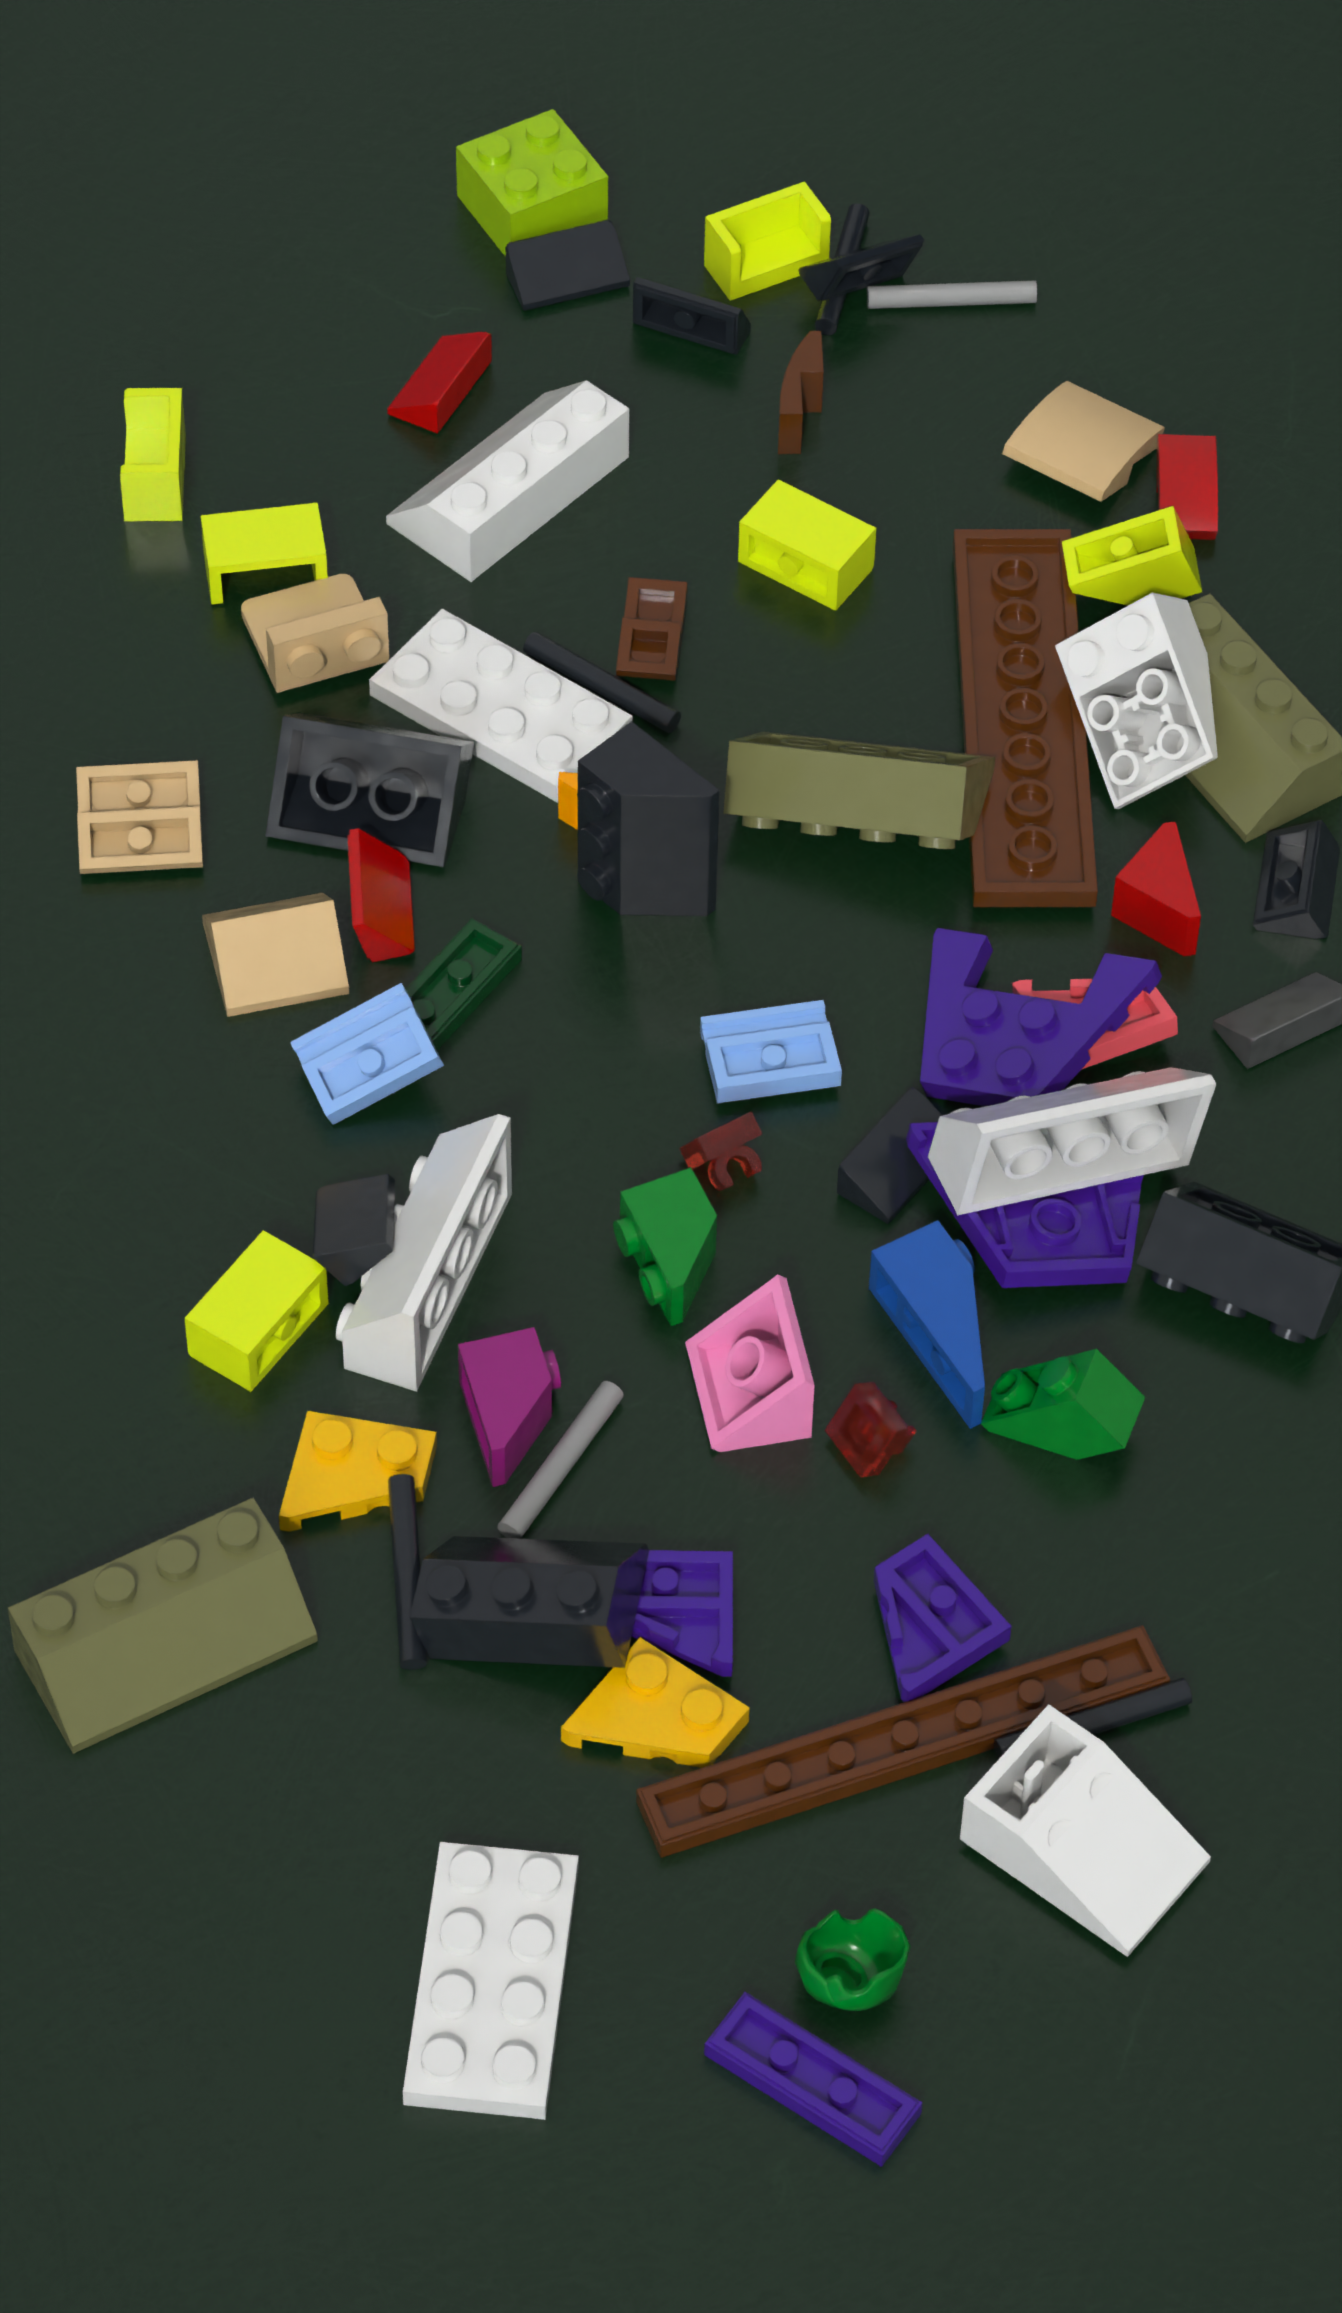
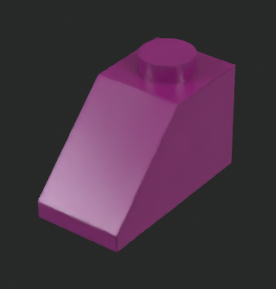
[458,1327,561,1487]

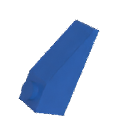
[869,1220,985,1429]

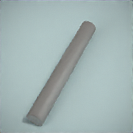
[867,280,1037,309]
[498,1381,624,1539]

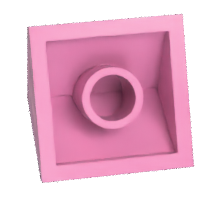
[685,1275,815,1452]

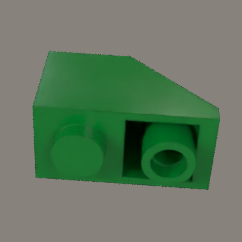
[613,1168,717,1326]
[981,1348,1145,1460]

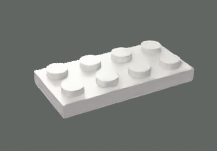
[369,609,633,803]
[403,1842,579,2120]

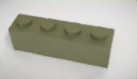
[1185,593,1342,843]
[723,732,995,849]
[8,1498,318,1754]

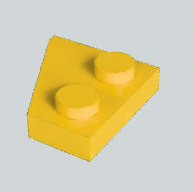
[279,1411,437,1532]
[561,1637,750,1768]

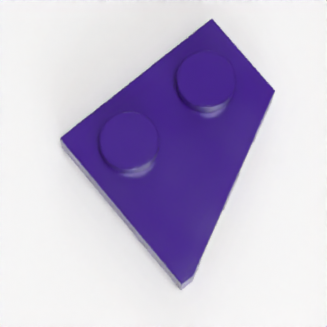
[874,1534,1012,1702]
[632,1550,733,1677]

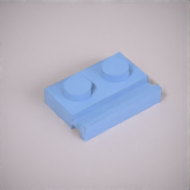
[290,983,444,1125]
[700,1000,842,1103]

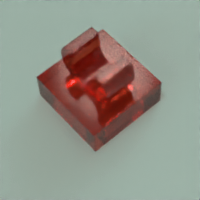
[679,1111,762,1191]
[825,1382,917,1477]

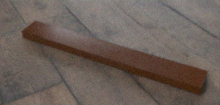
[636,1625,1170,1858]

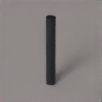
[814,204,870,335]
[523,631,681,733]
[388,1474,427,1670]
[994,1677,1192,1760]

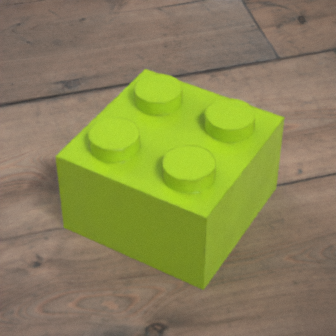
[456,109,608,257]

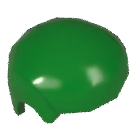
[794,1908,911,2011]

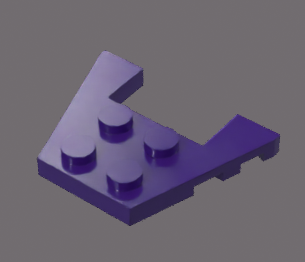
[920,928,1162,1106]
[906,1122,1144,1288]

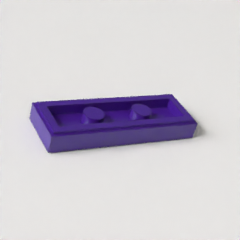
[704,1992,922,2167]

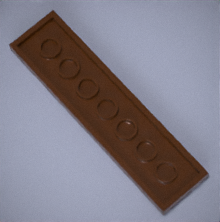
[953,529,1098,907]

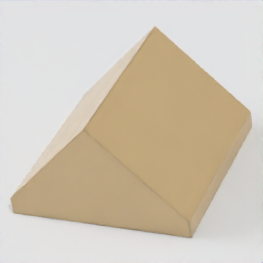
[202,893,349,1017]

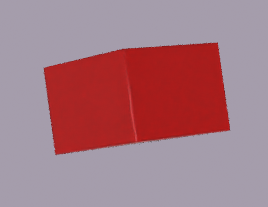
[1111,822,1201,956]

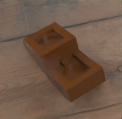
[778,331,824,454]
[616,577,688,681]

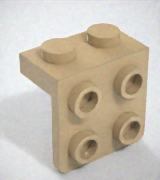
[241,574,389,693]

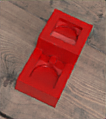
[1156,434,1218,540]

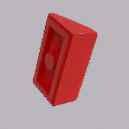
[387,332,492,434]
[347,828,415,962]

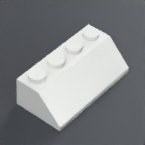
[386,380,629,582]
[928,1067,1216,1215]
[336,1114,512,1392]

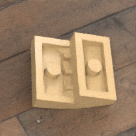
[1002,381,1165,502]
[76,760,203,874]

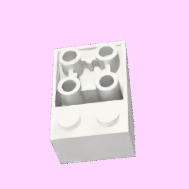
[1055,593,1218,809]
[960,1704,1211,1957]

